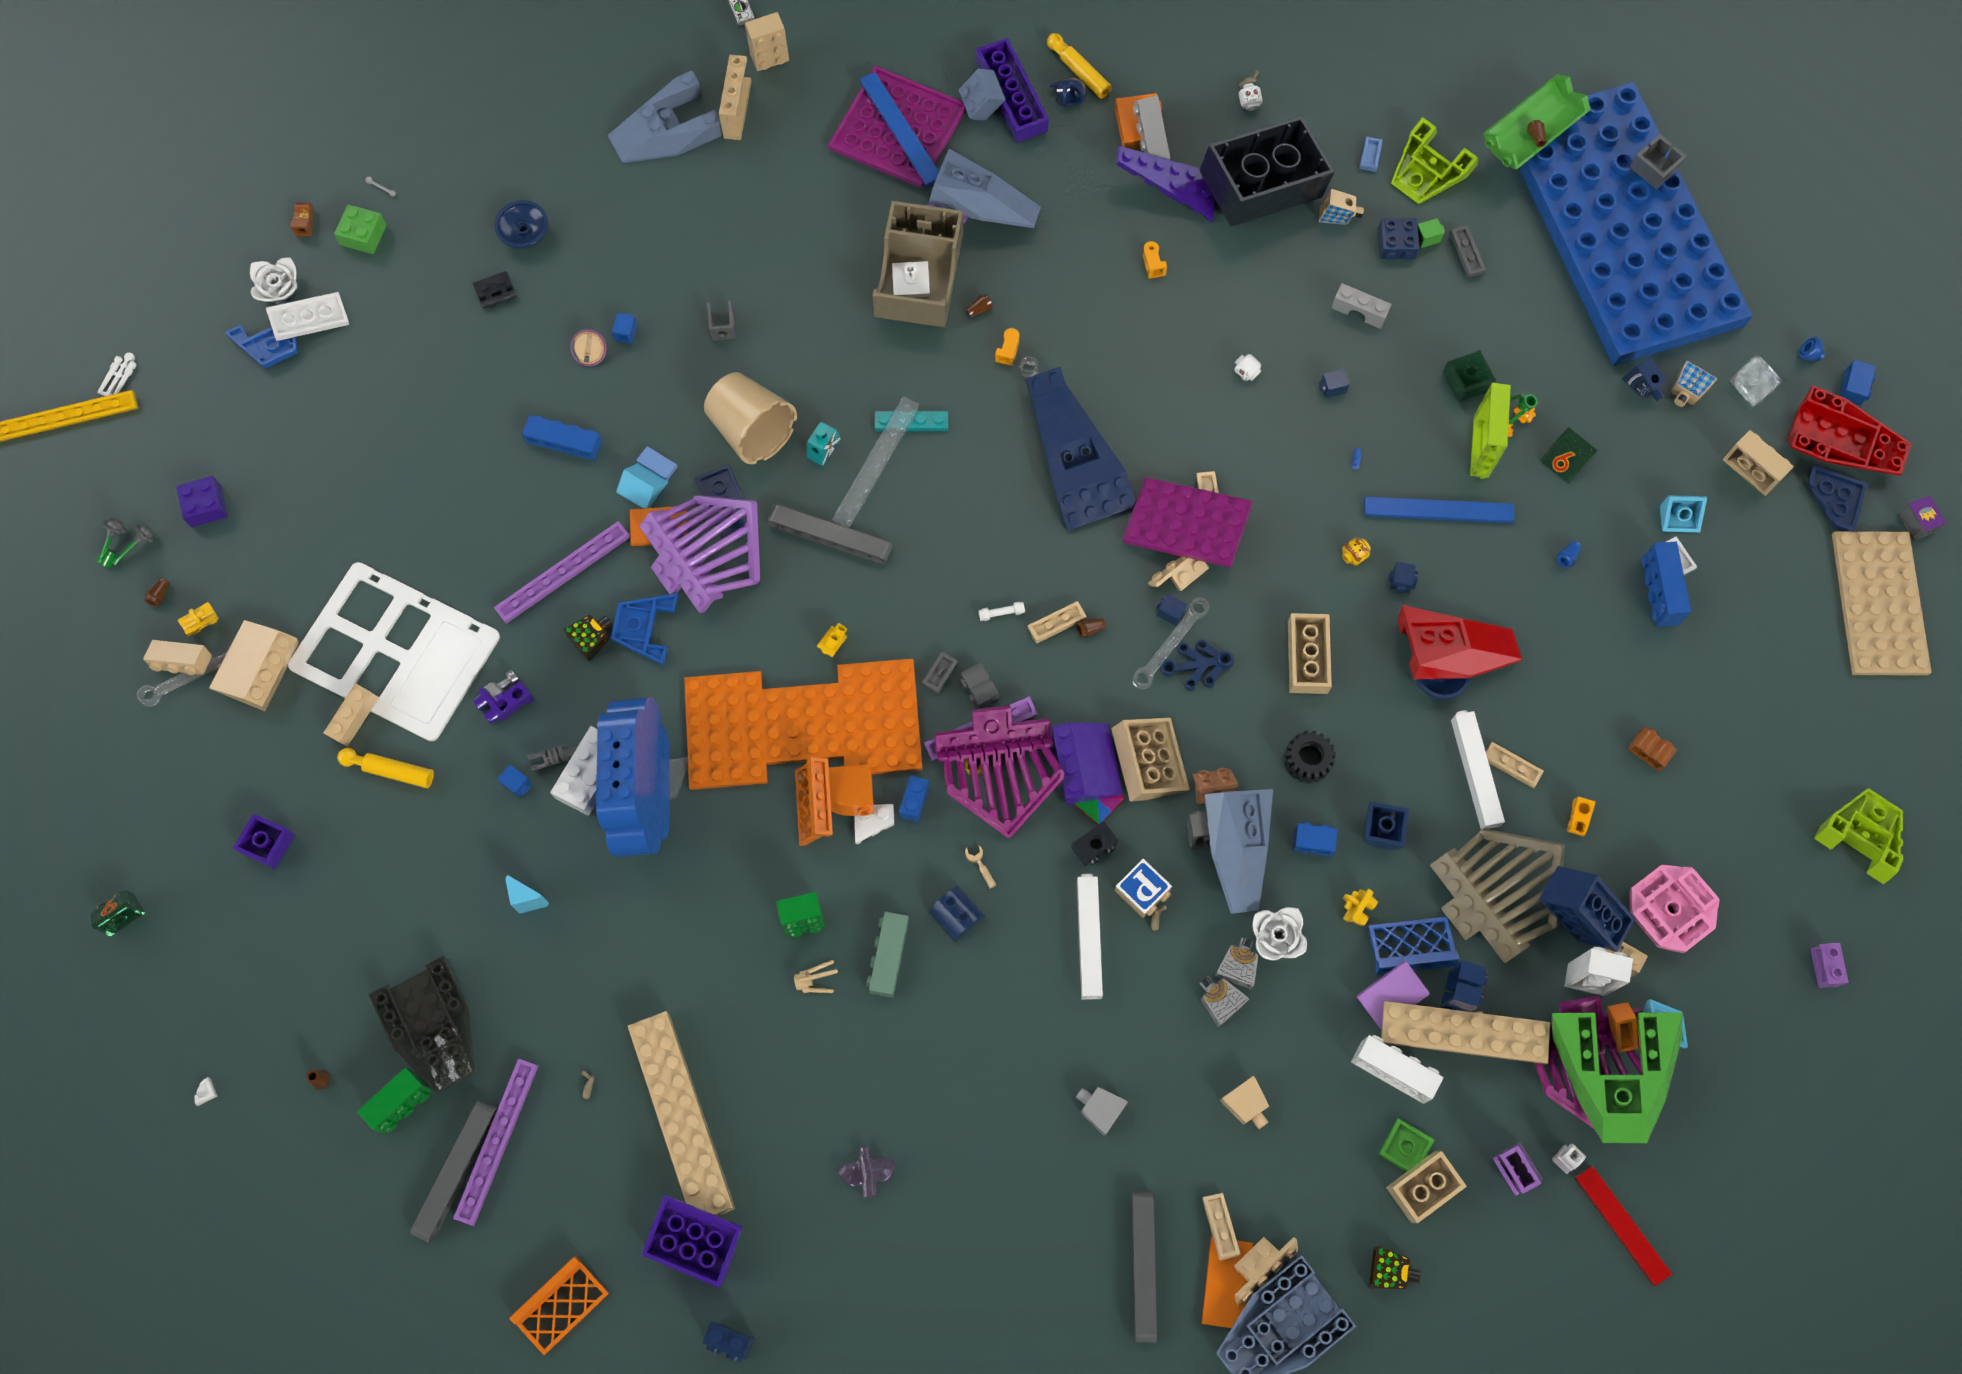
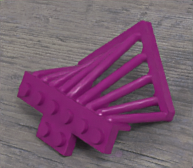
[934,705,1064,838]
[1534,996,1642,1128]

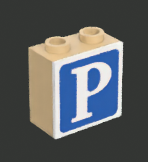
[1114,859,1172,918]

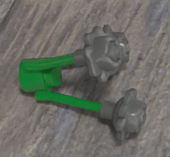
[96,517,154,568]

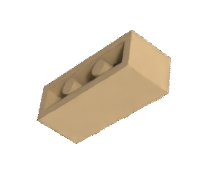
[143,640,212,675]
[324,683,379,747]

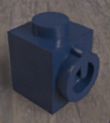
[1388,561,1418,593]

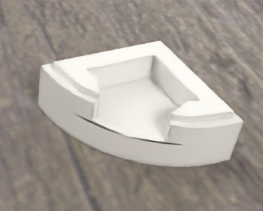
[194,1077,217,1106]

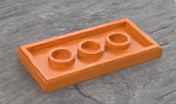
[1201,1237,1253,1328]

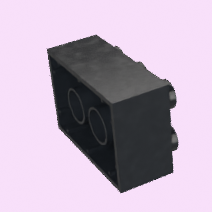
[1199,116,1335,227]

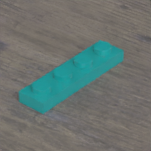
[875,411,948,431]

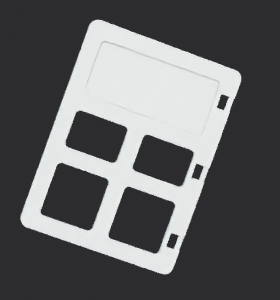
[288,562,500,741]

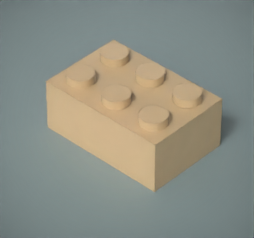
[745,12,789,71]
[1723,430,1794,496]
[1386,1151,1467,1223]

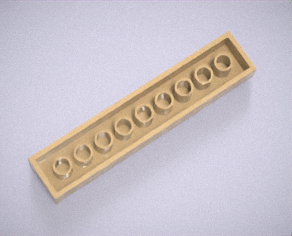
[628,1011,735,1216]

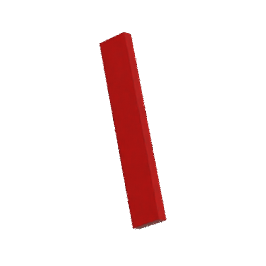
[1575,1166,1672,1286]

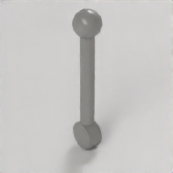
[365,177,396,197]

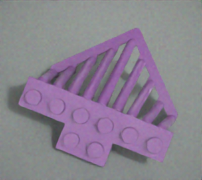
[639,495,760,613]

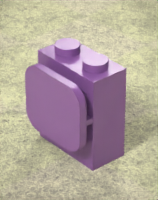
[1493,1142,1543,1196]

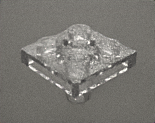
[1729,355,1783,407]

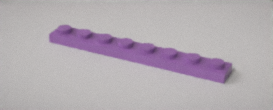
[494,521,630,624]
[453,1059,539,1226]

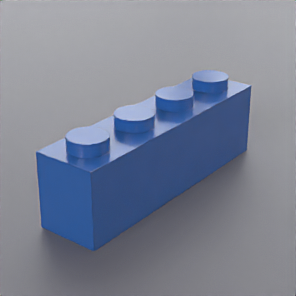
[522,415,602,461]

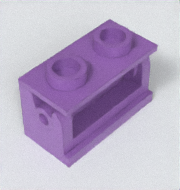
[1811,943,1849,988]

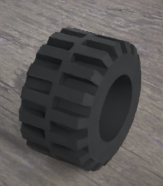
[1284,730,1336,783]

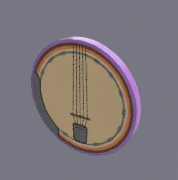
[571,329,607,366]

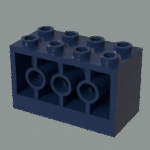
[1539,866,1635,952]

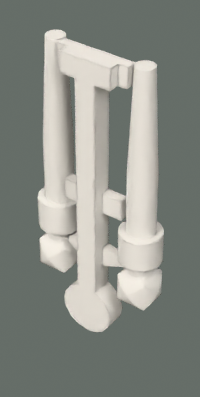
[97,353,137,396]

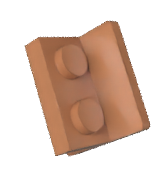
[1193,768,1238,804]

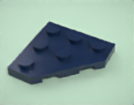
[1806,465,1868,532]

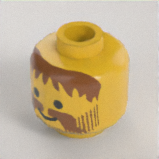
[1342,538,1371,566]

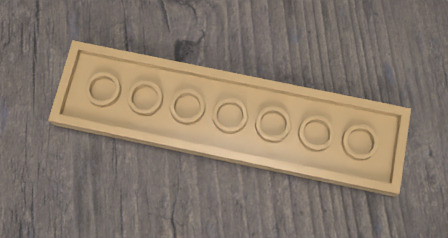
[1381,1001,1550,1064]

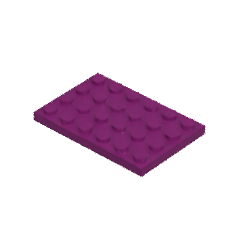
[1123,477,1253,568]

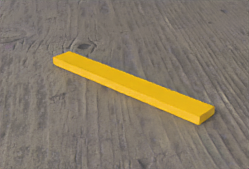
[0,390,139,442]

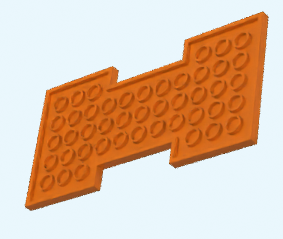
[684,659,923,790]

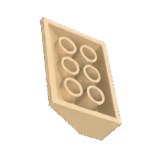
[209,620,299,711]
[1111,718,1190,801]

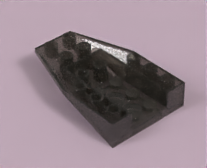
[369,956,475,1093]

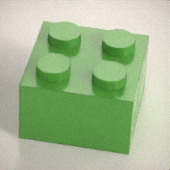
[334,205,387,254]

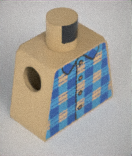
[1319,189,1364,225]
[1671,361,1717,407]

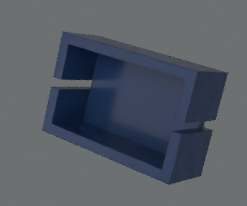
[1440,960,1488,1012]

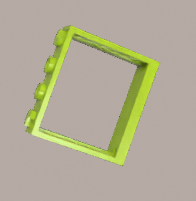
[1470,383,1511,479]

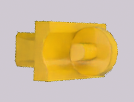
[178,602,219,637]
[817,623,848,657]
[1343,889,1378,926]

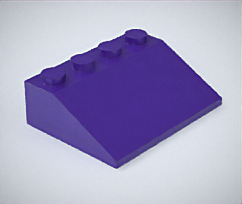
[1051,722,1123,806]
[642,1195,743,1287]

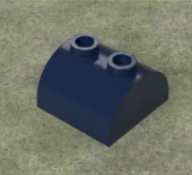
[1364,801,1409,850]
[929,886,985,942]

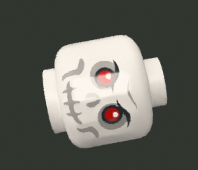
[1239,83,1263,111]
[1234,354,1261,381]

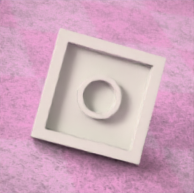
[892,261,930,298]

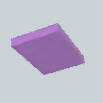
[1356,961,1430,1029]

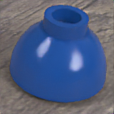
[1799,337,1825,361]

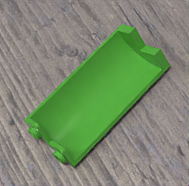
[1483,74,1591,170]

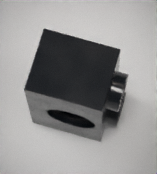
[1071,822,1118,866]

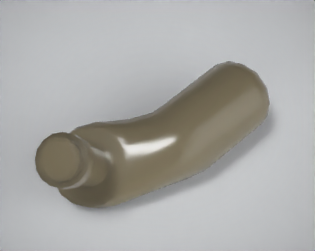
[1239,70,1259,89]
[1151,905,1167,931]
[581,1070,594,1099]

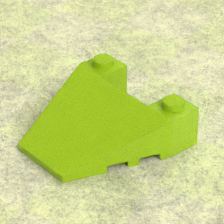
[1391,117,1478,205]
[1814,788,1903,885]

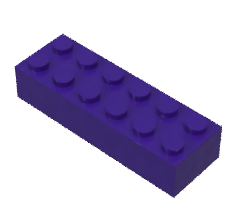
[976,38,1049,143]

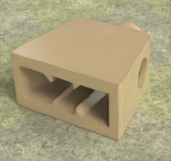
[1220,1076,1269,1129]

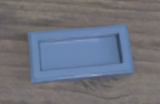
[1359,136,1383,172]
[636,446,678,481]

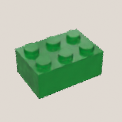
[776,892,825,938]
[357,1067,432,1134]

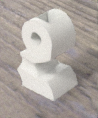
[1552,1144,1586,1174]

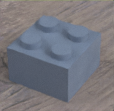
[959,69,1005,121]

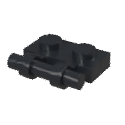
[473,271,517,309]

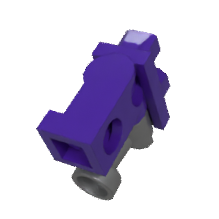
[473,670,535,724]

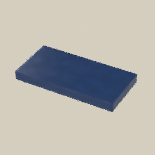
[695,464,747,539]

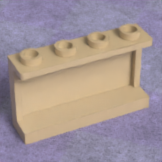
[719,55,751,140]

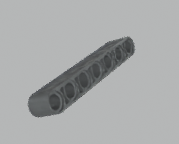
[766,505,893,564]
[410,1100,498,1243]
[1131,1191,1157,1343]

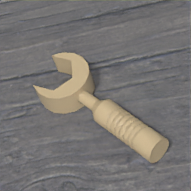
[965,845,996,889]

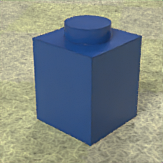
[612,313,637,344]
[497,764,532,798]

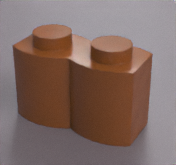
[1628,727,1677,771]

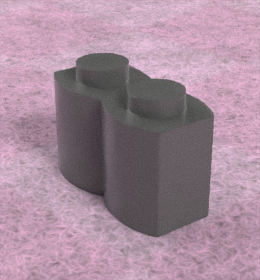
[959,663,999,709]

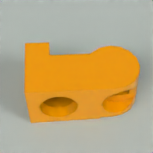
[1143,241,1167,279]
[995,328,1019,366]
[1567,796,1596,837]

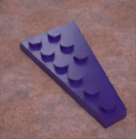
[1116,146,1215,222]

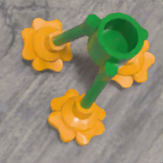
[1508,393,1538,437]

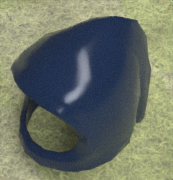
[1050,78,1087,107]

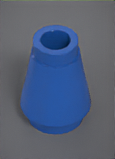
[1557,541,1582,568]

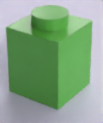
[1417,218,1445,248]

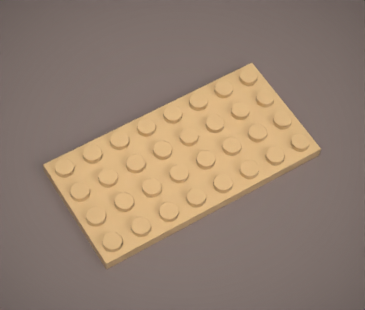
[1832,532,1932,675]

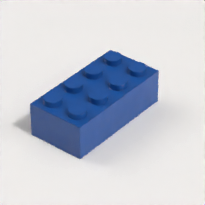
[1641,541,1691,627]

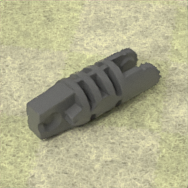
[527,744,577,771]

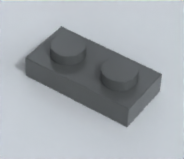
[922,652,958,694]

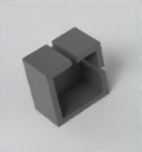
[1630,134,1687,189]

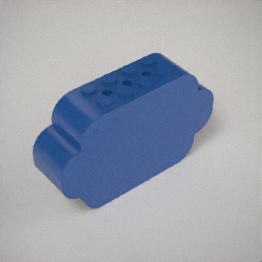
[596,697,670,858]

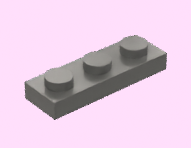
[1449,225,1486,278]

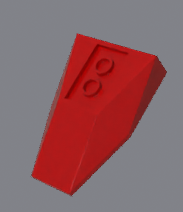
[1397,605,1522,679]

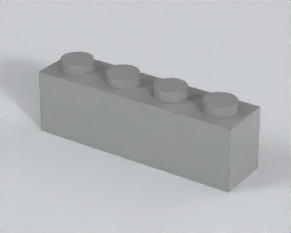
[1133,95,1171,160]

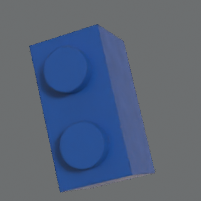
[1840,360,1876,405]
[899,775,930,823]
[1293,822,1338,856]

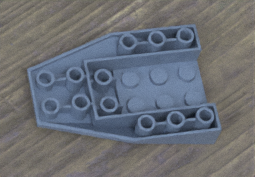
[929,149,1041,228]
[1205,789,1273,914]
[1216,1255,1356,1374]

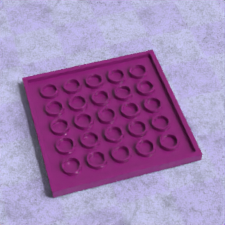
[828,66,966,188]

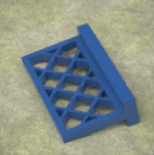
[1368,917,1459,975]

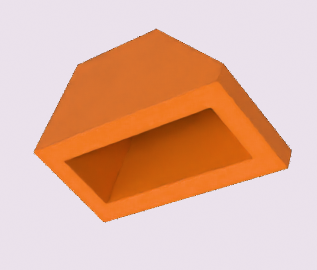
[1608,1002,1638,1053]

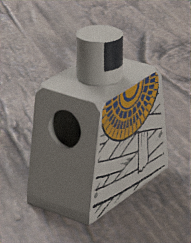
[1215,938,1258,989]
[1199,976,1249,1027]

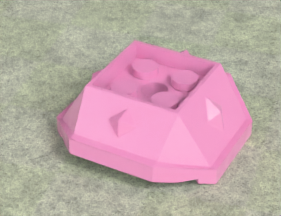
[1629,865,1720,953]

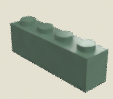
[866,912,909,998]

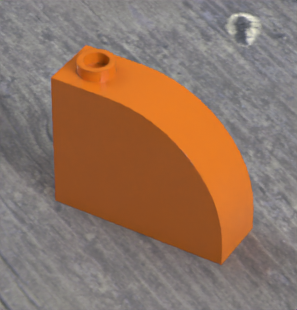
[1115,93,1162,151]
[829,764,874,816]

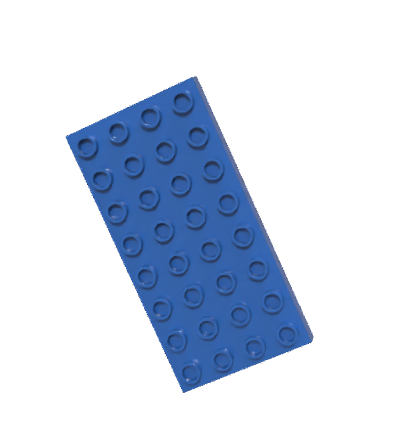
[1519,82,1753,366]

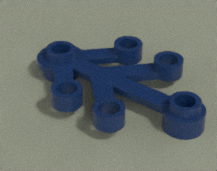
[1161,639,1234,691]

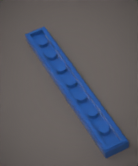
[860,72,939,187]
[1364,497,1515,523]

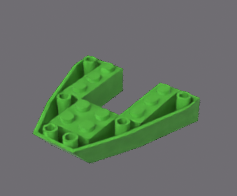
[1551,1012,1683,1143]

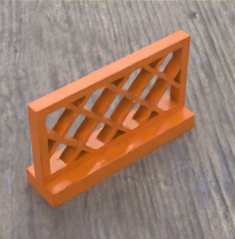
[795,757,833,846]
[509,1255,609,1355]

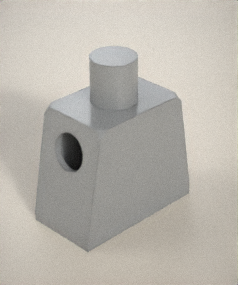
[1076,1087,1128,1136]

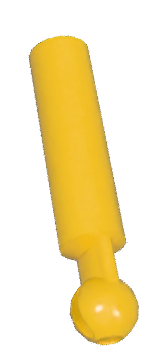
[1047,33,1112,99]
[337,748,434,788]

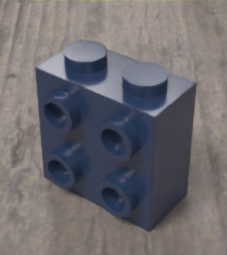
[1378,218,1419,260]
[702,1322,755,1362]

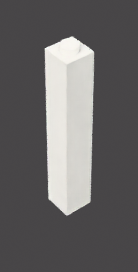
[1451,710,1505,830]
[1077,874,1103,1000]

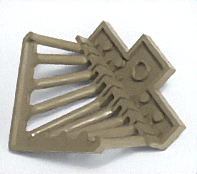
[1430,829,1565,963]

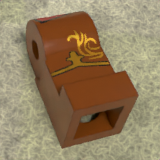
[290,203,314,236]

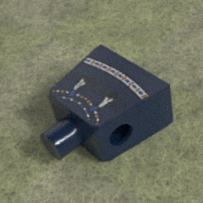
[1622,356,1666,401]

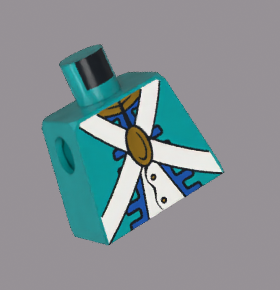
[807,422,841,466]

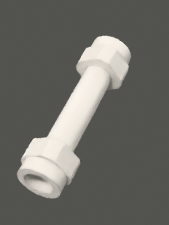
[978,602,1025,621]

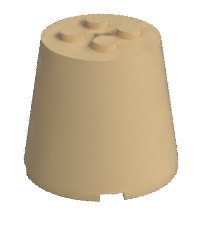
[704,372,797,464]

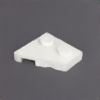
[854,804,894,844]

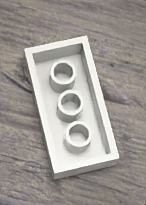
[550,726,597,816]
[1564,947,1633,996]
[1351,1035,1444,1104]

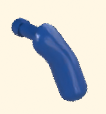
[1351,448,1361,469]

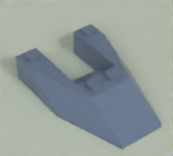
[608,70,723,164]

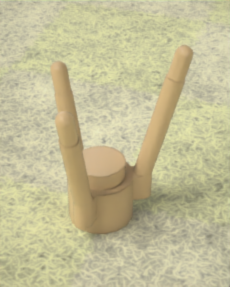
[794,960,838,993]

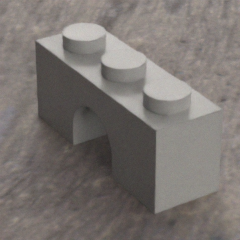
[1331,283,1392,329]

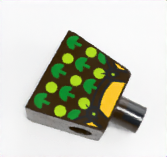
[563,615,612,661]
[1368,1246,1421,1289]

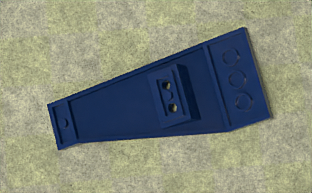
[1025,367,1136,530]

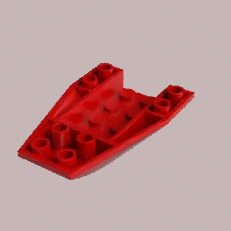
[1787,385,1912,476]

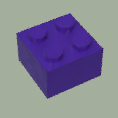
[176,476,228,527]
[233,813,295,870]

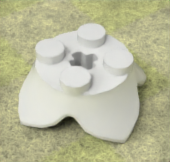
[250,257,297,304]
[1253,907,1307,961]

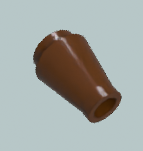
[1527,120,1547,147]
[966,294,993,318]
[144,578,170,607]
[1076,618,1106,638]
[306,1069,330,1089]

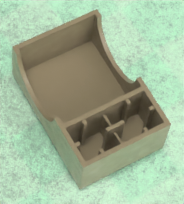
[872,201,963,328]

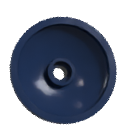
[494,200,548,249]
[1415,678,1471,700]

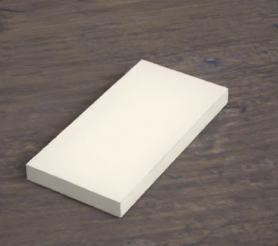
[266,292,349,341]

